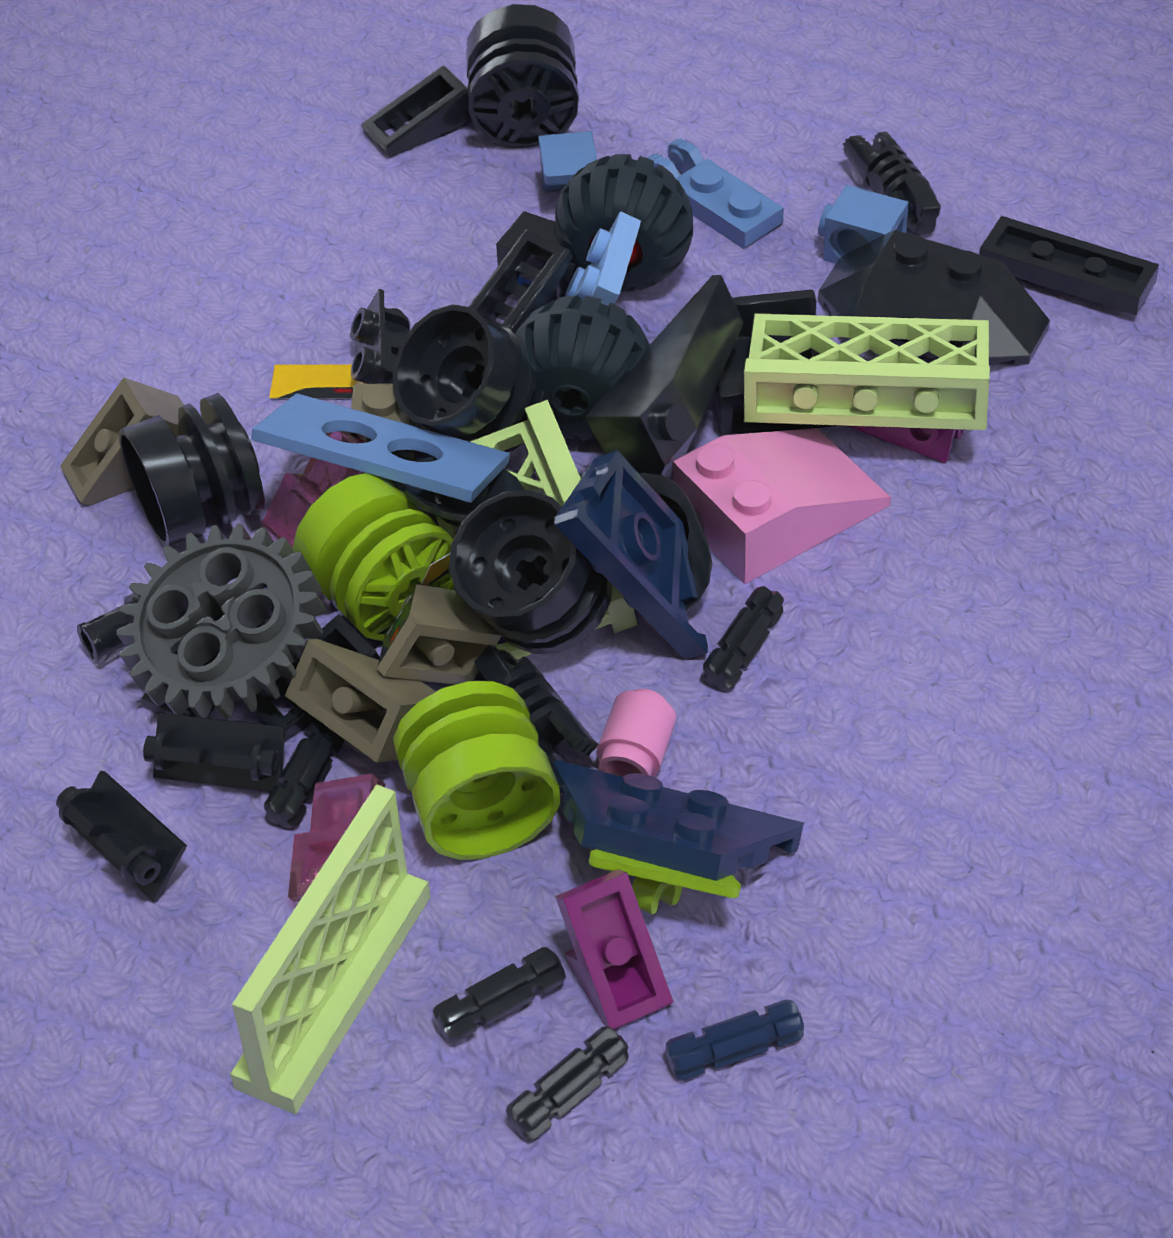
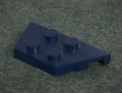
[554,450,708,660]
[552,760,804,881]

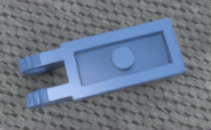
[648,138,784,248]

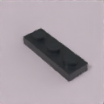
[979,216,1159,315]

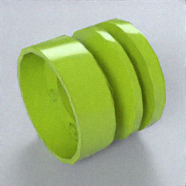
[292,473,454,641]
[393,681,560,860]

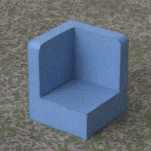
[539,131,597,192]

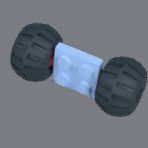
[516,154,693,440]

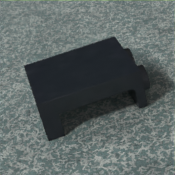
[712,290,837,436]

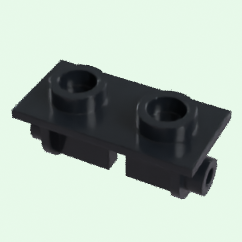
[350,289,410,384]
[143,713,286,791]
[56,770,187,902]

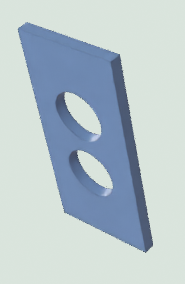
[251,393,510,503]

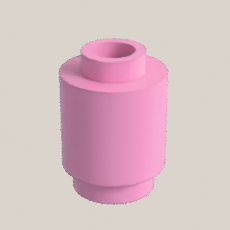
[596,689,676,777]

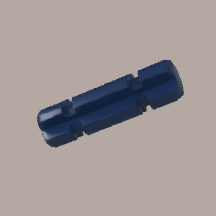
[666,999,804,1080]

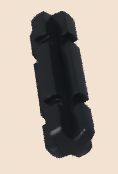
[703,586,784,691]
[264,717,345,829]
[433,947,566,1043]
[506,1026,629,1141]

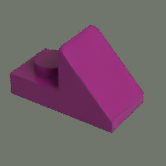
[555,869,674,1030]

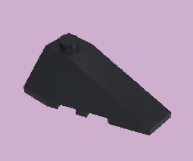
[585,275,744,480]

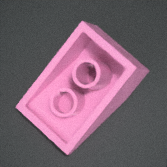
[673,428,891,584]

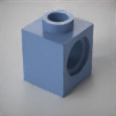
[818,185,908,264]

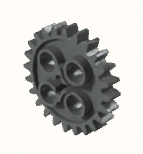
[117,524,325,720]

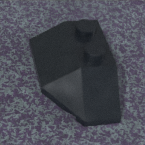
[818,230,1050,365]

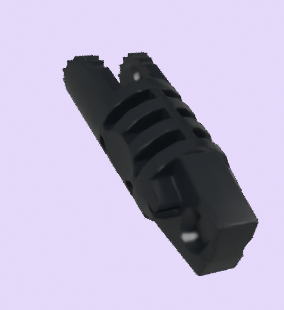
[843,132,941,235]
[474,644,598,769]

